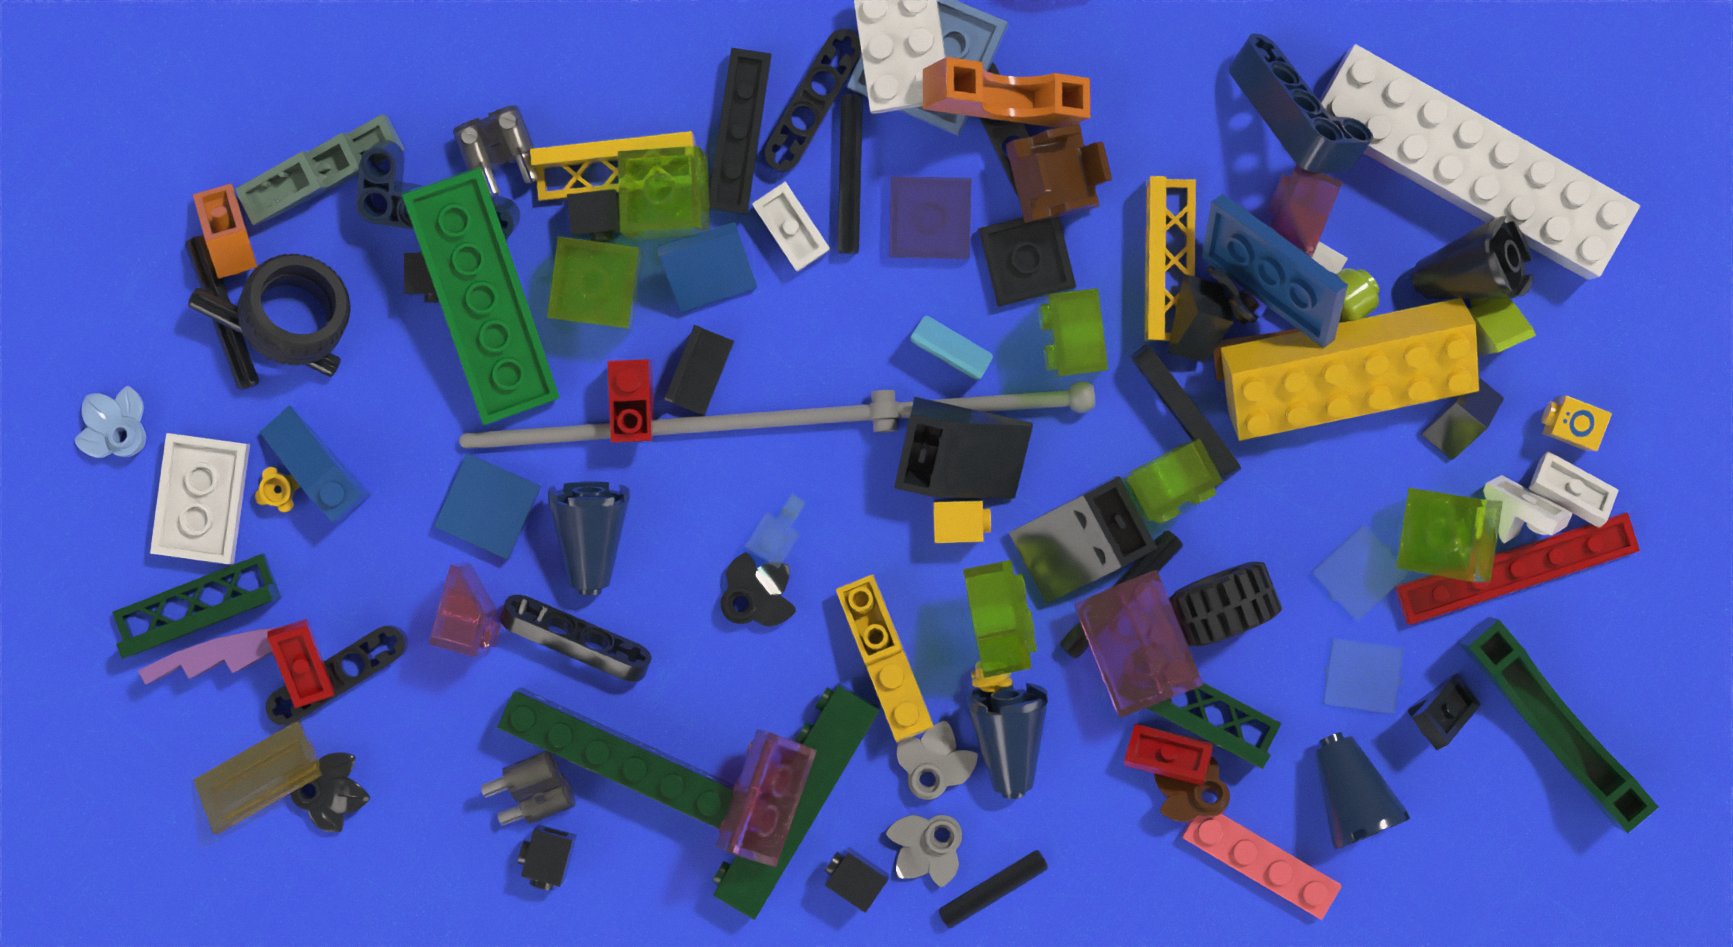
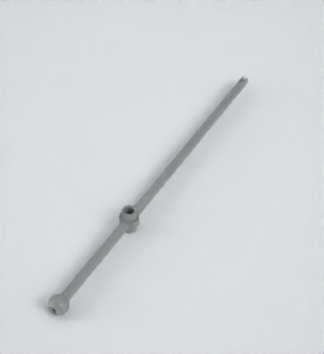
[459,381,1095,449]

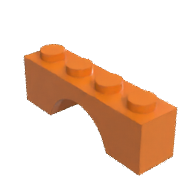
[923,57,1090,128]

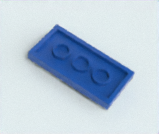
[1202,193,1348,348]

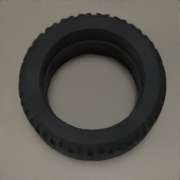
[237,253,351,366]

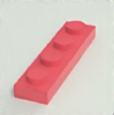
[1181,814,1342,920]

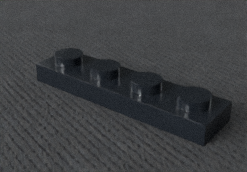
[707,47,772,215]

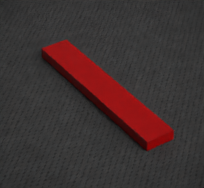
[1394,512,1640,625]

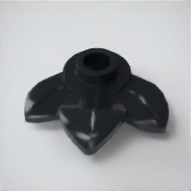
[1207,266,1260,325]
[721,552,796,627]
[290,752,371,832]

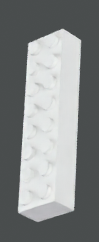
[1319,44,1641,280]

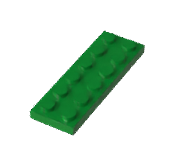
[401,167,560,426]

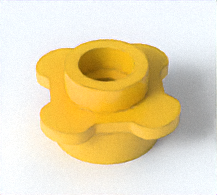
[255,467,300,512]
[971,659,1012,692]

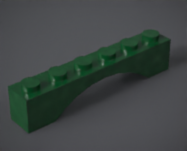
[1458,617,1659,834]

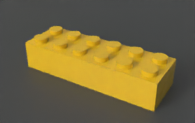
[1221,298,1479,441]

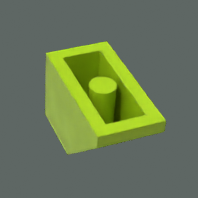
[1468,298,1536,356]

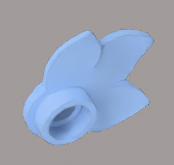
[74,386,146,458]

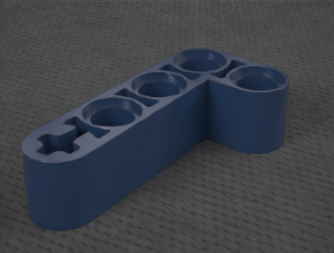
[1229,33,1373,173]
[356,140,521,239]

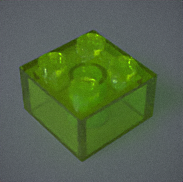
[618,146,710,241]
[547,236,643,331]
[1038,288,1108,379]
[1120,439,1223,524]
[1396,487,1503,582]
[963,560,1037,678]

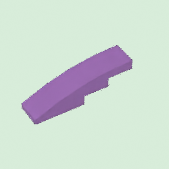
[138,626,282,685]

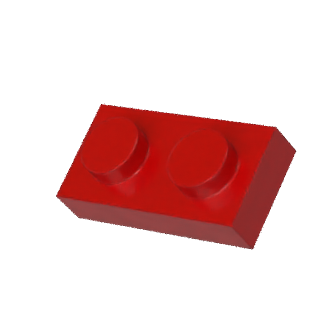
[267,619,334,708]
[1124,724,1214,786]

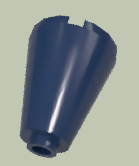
[548,481,630,596]
[966,682,1048,799]
[1315,732,1411,850]

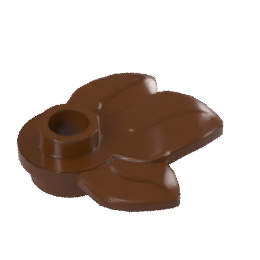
[1153,756,1230,822]

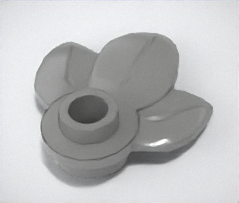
[897,721,978,800]
[886,814,962,887]

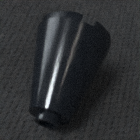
[1412,216,1533,299]

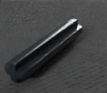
[939,850,1048,928]

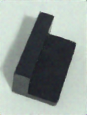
[664,324,735,416]

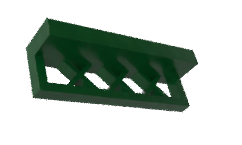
[112,553,282,659]
[1115,648,1282,769]

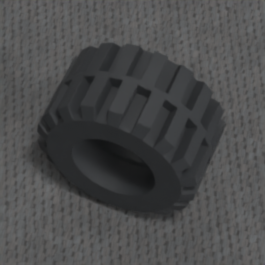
[1169,561,1283,646]

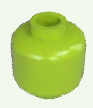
[1336,268,1380,323]

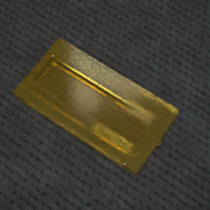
[193,721,322,835]

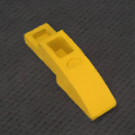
[835,574,935,743]

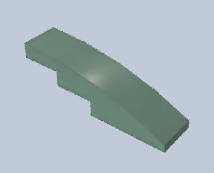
[235,114,405,225]

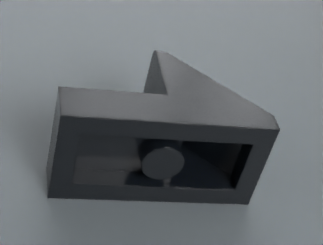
[1408,673,1481,751]

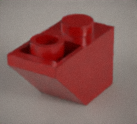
[607,359,654,443]

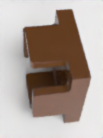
[1006,124,1112,223]

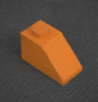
[192,183,257,279]

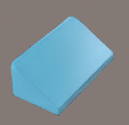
[910,316,993,381]

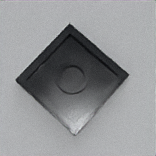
[978,216,1076,307]

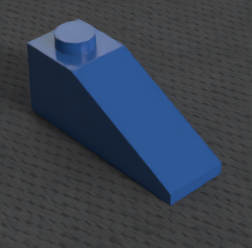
[260,405,372,523]

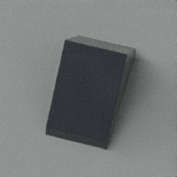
[1167,275,1234,363]
[1420,377,1504,460]

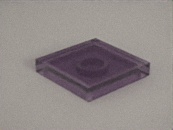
[889,176,972,260]

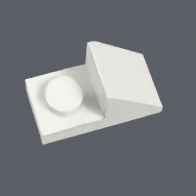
[1483,475,1573,543]

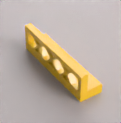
[530,131,700,201]
[1144,176,1196,341]

